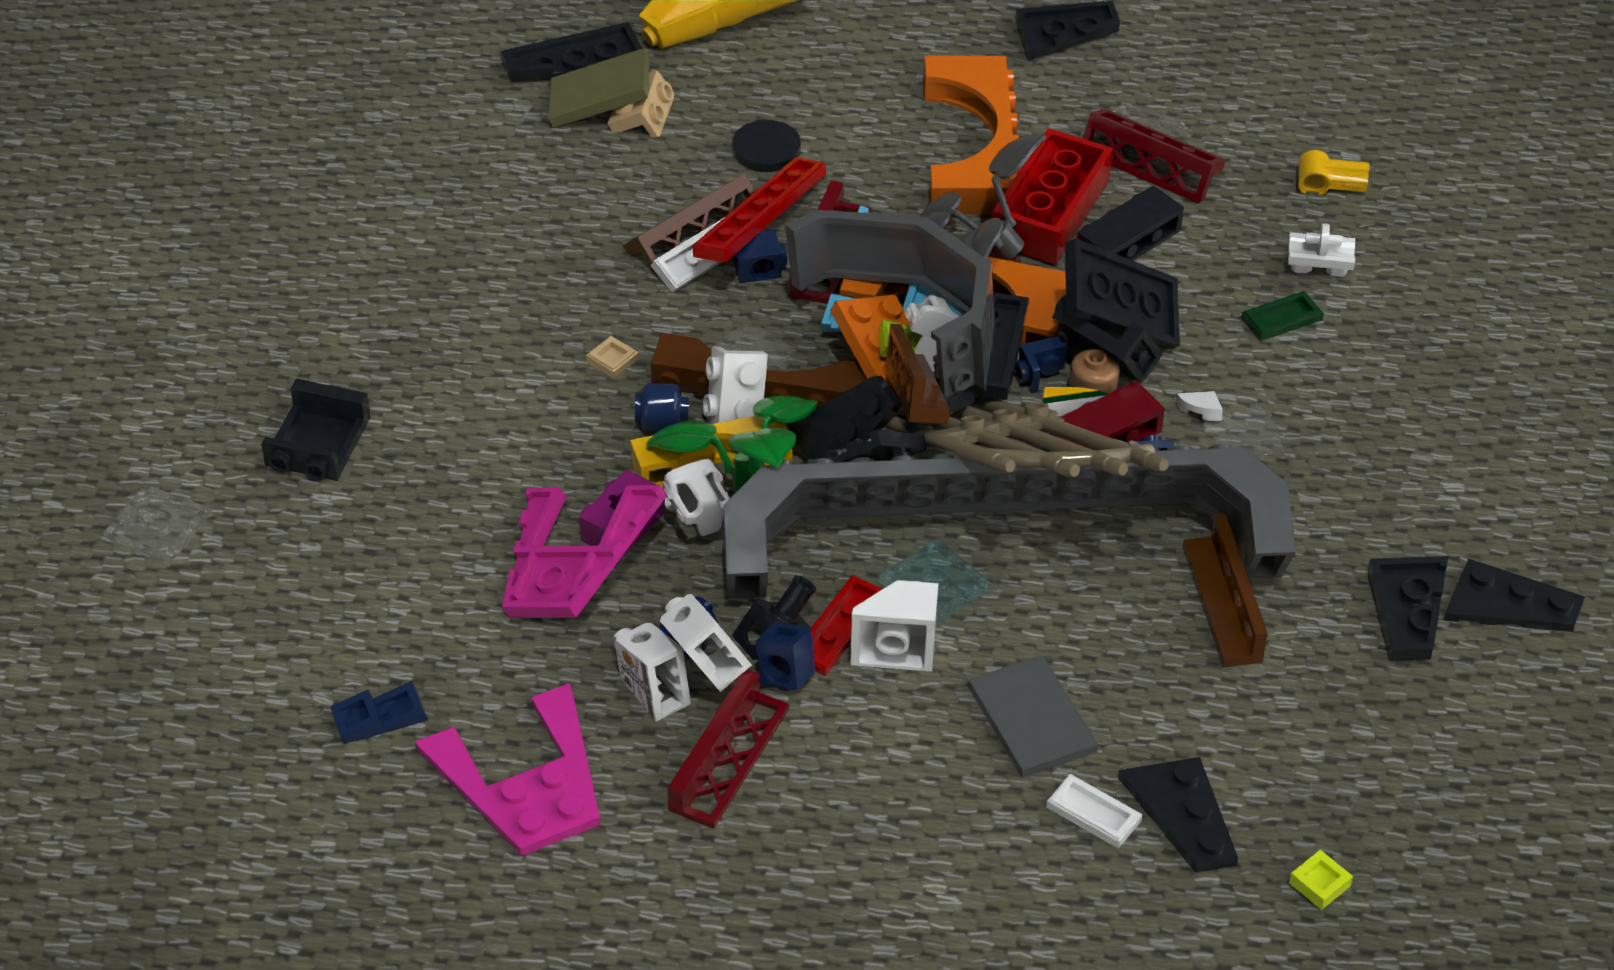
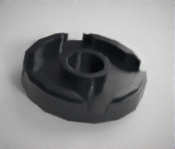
[732,120,801,172]

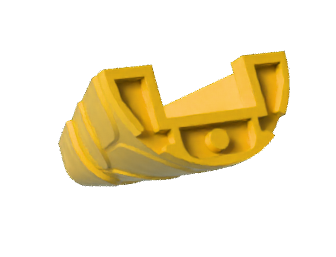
[639,0,797,49]

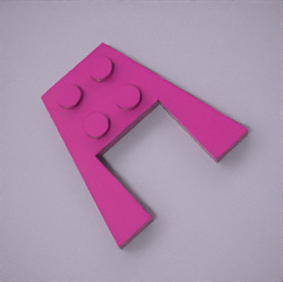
[502,485,667,618]
[415,683,600,856]

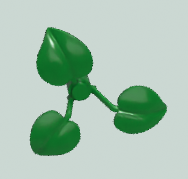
[646,395,818,494]

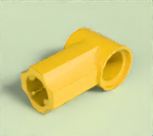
[1298,150,1369,195]

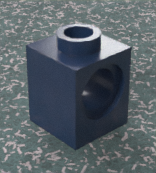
[732,230,788,284]
[756,622,816,691]

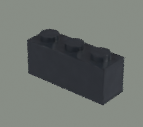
[1076,185,1184,261]

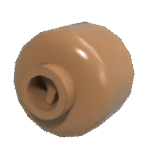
[1069,349,1120,393]

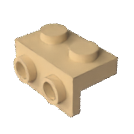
[608,70,674,137]

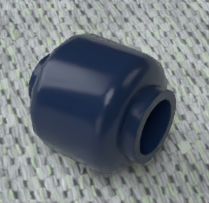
[635,383,689,432]

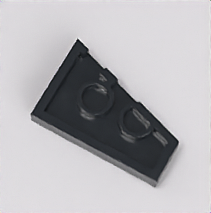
[1368,556,1449,661]
[1444,558,1585,632]
[1118,757,1238,873]

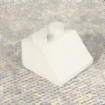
[850,580,938,672]

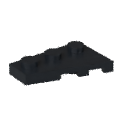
[1015,0,1120,60]
[786,376,902,460]

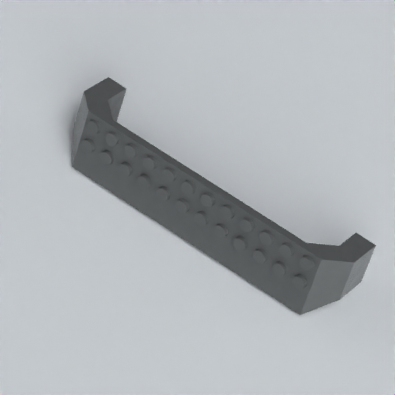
[724,444,1296,598]

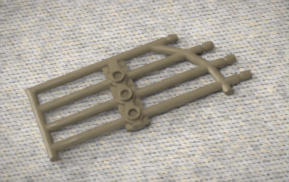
[884,396,1169,477]

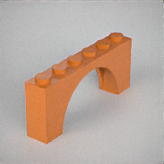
[924,56,1021,214]
[840,257,1066,349]

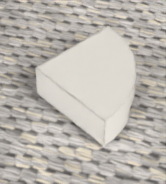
[1177,391,1222,421]

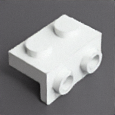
[703,347,768,424]

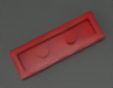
[811,575,882,676]

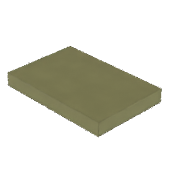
[548,48,650,128]

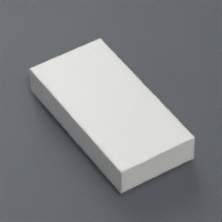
[1046,774,1142,849]

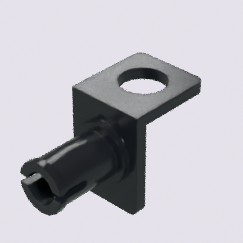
[733,575,817,660]

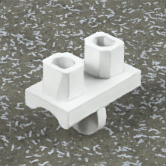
[1288,223,1355,277]

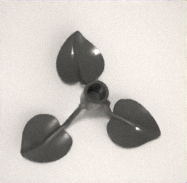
[920,134,1047,260]

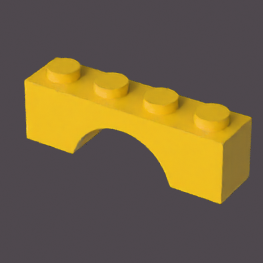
[630,416,793,487]

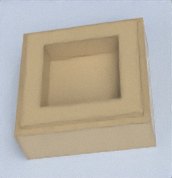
[586,336,639,379]

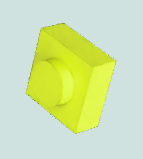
[1289,850,1353,910]

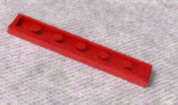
[692,157,826,263]

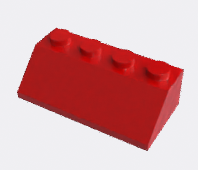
[992,128,1113,265]

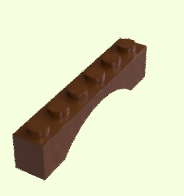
[651,333,867,407]

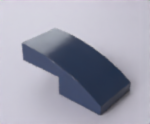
[330,681,428,742]

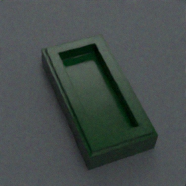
[1241,291,1324,341]

